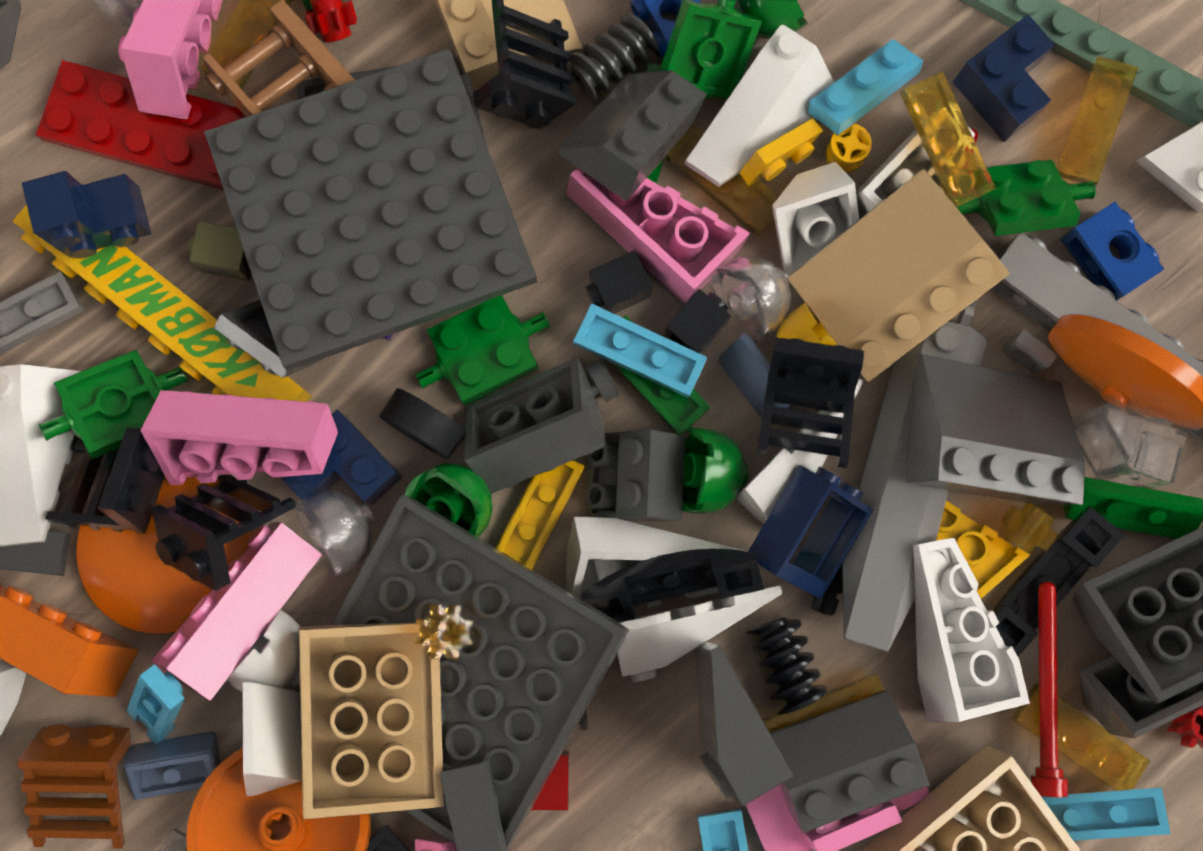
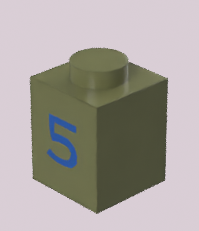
[187,221,251,281]

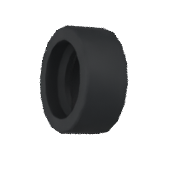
[379,388,465,459]

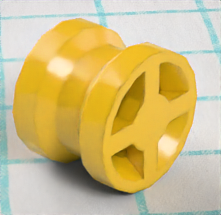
[825,124,872,173]

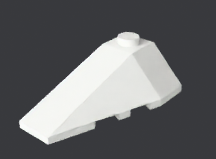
[685,25,834,187]
[0,364,81,547]
[736,375,864,525]
[566,517,748,608]
[913,538,1030,722]
[616,585,782,683]

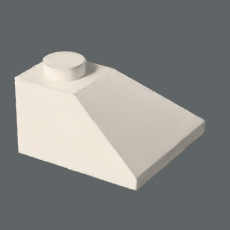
[772,162,859,280]

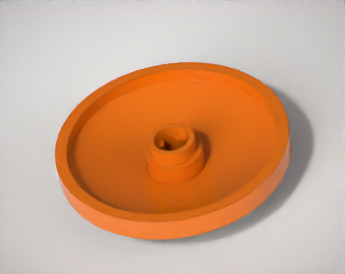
[1048,314,1203,429]
[76,477,252,634]
[186,739,371,851]

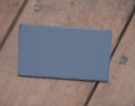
[718,334,792,419]
[122,731,220,800]

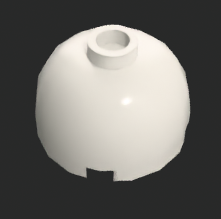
[226,609,301,692]

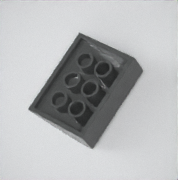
[907,354,1085,506]
[1073,527,1203,704]
[695,642,793,806]

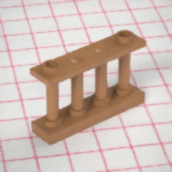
[202,0,355,117]

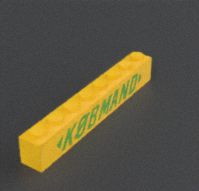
[12,204,312,402]

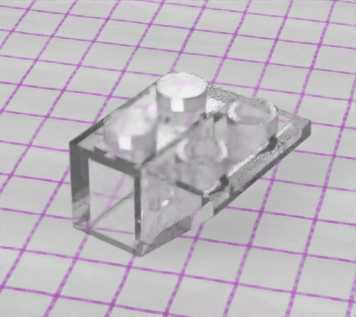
[1072,403,1187,489]

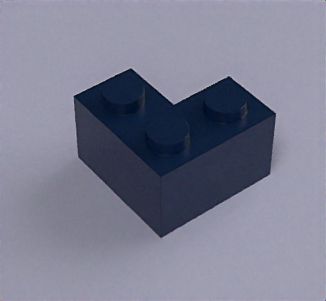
[952,14,1055,142]
[22,171,152,259]
[281,410,403,505]

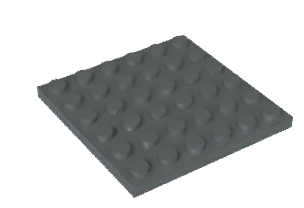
[204,48,538,371]
[296,495,630,851]

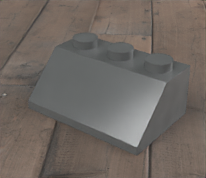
[557,70,706,201]
[465,357,606,494]
[1080,655,1203,739]
[769,690,930,833]

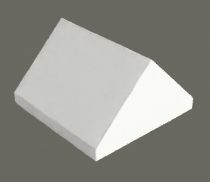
[243,682,302,796]

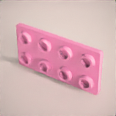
[745,785,930,851]

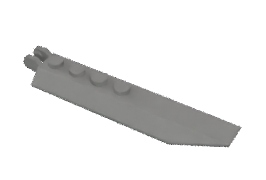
[842,300,987,652]

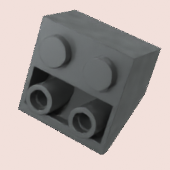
[585,429,685,522]

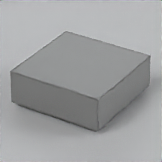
[1002,329,1058,374]

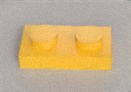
[739,118,823,186]

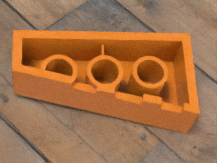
[0,578,139,697]

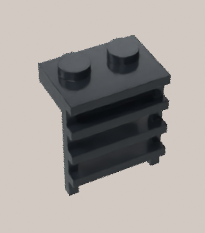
[474,0,577,129]
[757,337,864,468]
[45,427,165,534]
[152,475,296,591]

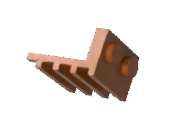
[17,724,131,849]

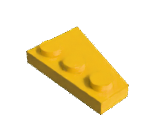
[936,500,1031,598]

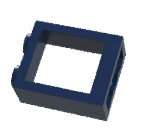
[748,465,873,599]

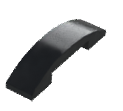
[993,506,1125,657]
[581,548,764,623]

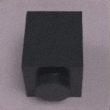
[585,250,653,314]
[664,289,731,354]

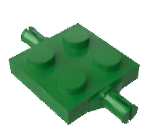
[660,0,762,121]
[952,159,1096,236]
[415,295,550,406]
[38,349,187,460]

